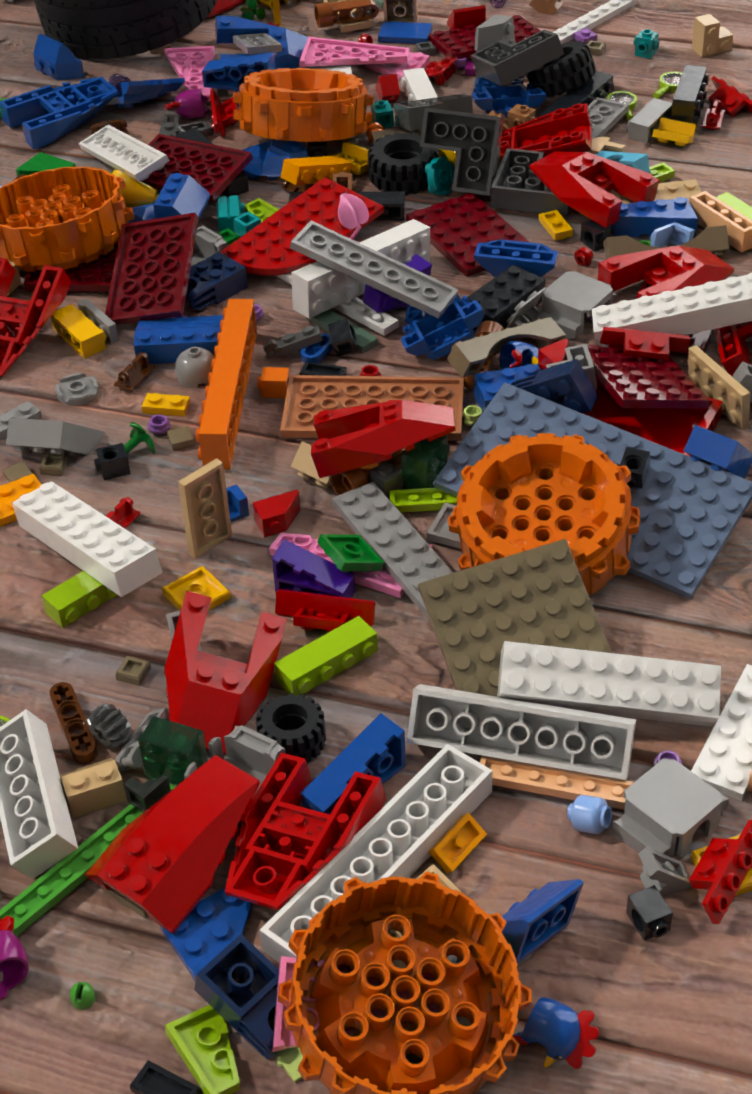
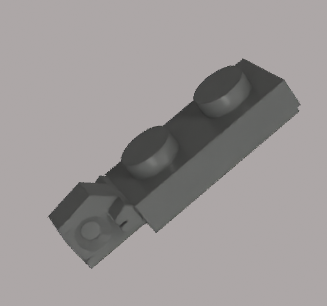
[263,325,323,358]

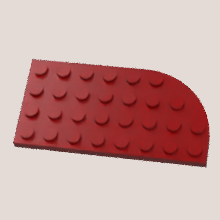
[221,177,384,275]

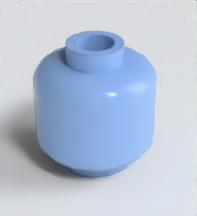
[567,795,612,834]

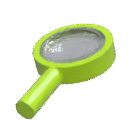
[653,72,682,99]
[607,91,637,121]

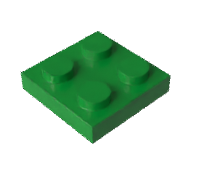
[317,534,385,572]

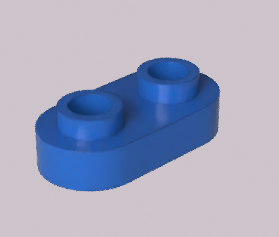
[301,333,333,363]

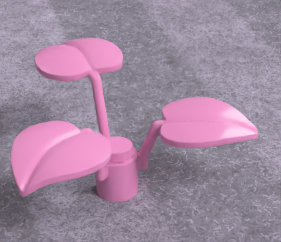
[338,193,369,243]

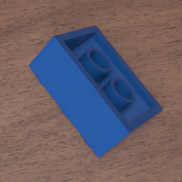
[153,173,210,220]
[502,879,584,964]

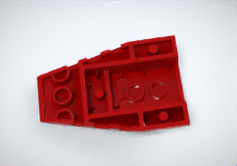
[85,755,260,934]

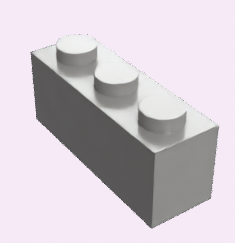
[627,98,672,143]

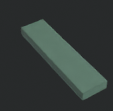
[306,309,378,353]

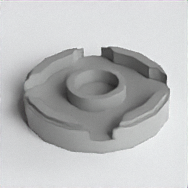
[55,373,99,406]

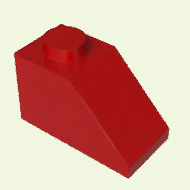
[375,74,400,103]
[253,489,301,538]

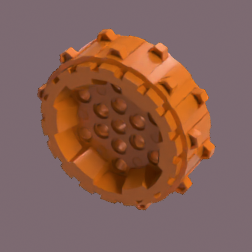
[233,68,374,142]
[0,166,134,272]
[447,433,640,595]
[278,871,532,1094]

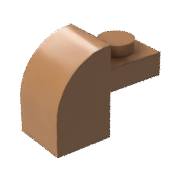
[529,0,563,15]

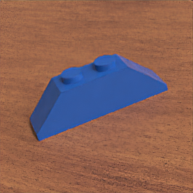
[33,34,84,80]
[474,239,558,277]

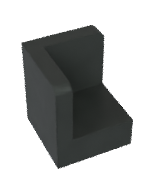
[124,775,171,813]

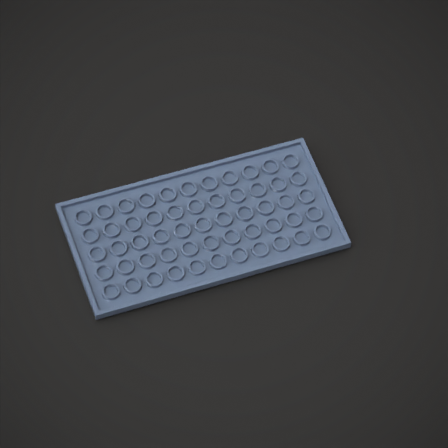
[434,382,752,599]

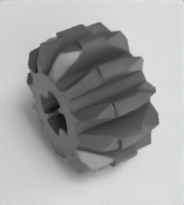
[87,703,133,750]

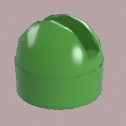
[70,982,96,1010]

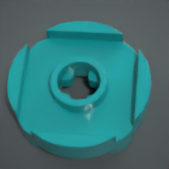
[425,157,455,196]

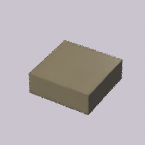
[587,40,606,56]
[167,426,195,450]
[39,454,68,476]
[2,461,32,483]
[115,656,151,686]

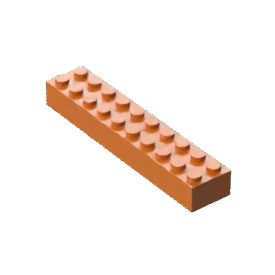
[195,299,257,470]

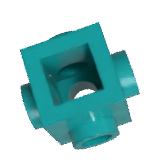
[633,29,660,59]

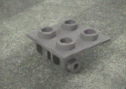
[506,287,546,328]

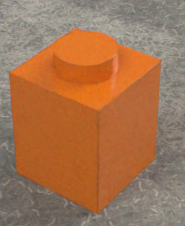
[257,367,289,398]

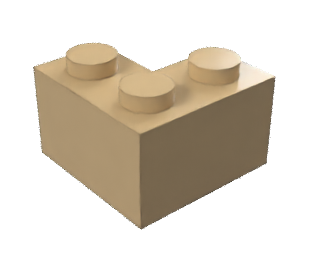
[692,14,733,58]

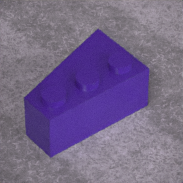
[363,254,432,313]
[272,539,356,598]

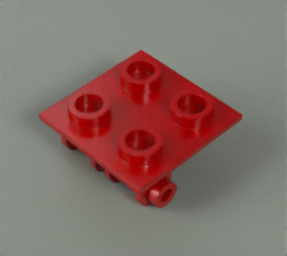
[424,57,458,85]

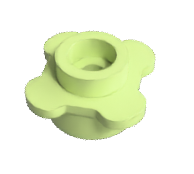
[462,405,482,426]

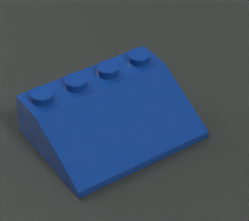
[134,315,223,364]

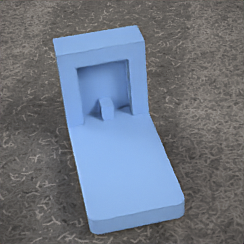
[650,222,695,247]

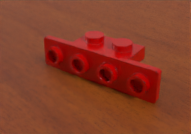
[709,76,752,117]
[209,89,239,137]
[600,327,690,360]
[275,589,376,633]
[689,820,752,924]

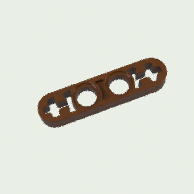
[49,682,97,764]

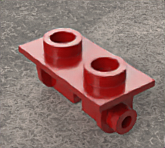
[702,99,725,130]
[106,497,141,529]

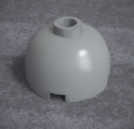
[175,347,215,388]

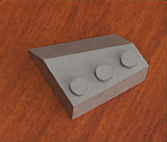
[472,14,516,85]
[6,418,105,455]

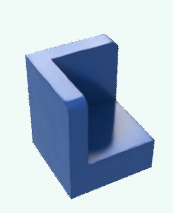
[226,484,249,522]

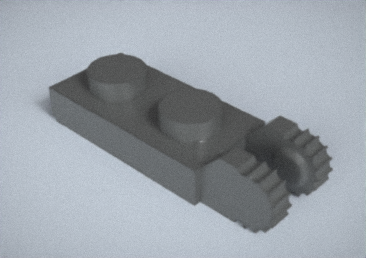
[159,115,180,137]

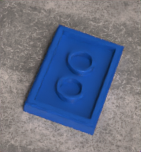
[378,21,432,44]

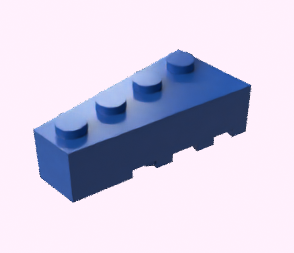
[202,52,275,91]
[609,197,698,238]
[301,713,406,814]

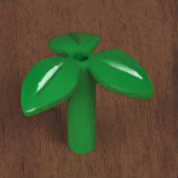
[240,0,266,21]
[124,422,155,454]

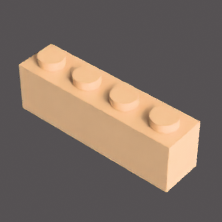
[690,191,752,253]

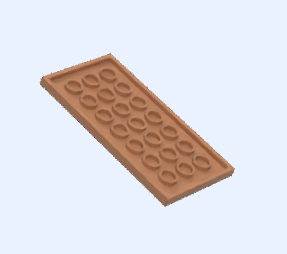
[280,375,464,441]

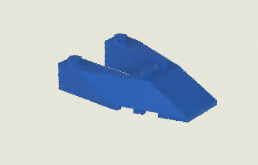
[215,16,321,70]
[0,77,118,149]

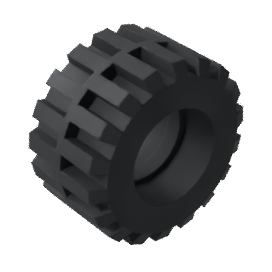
[256,693,326,763]

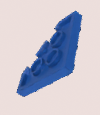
[160,887,253,980]

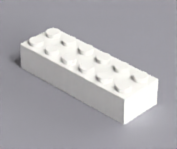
[0,709,78,879]

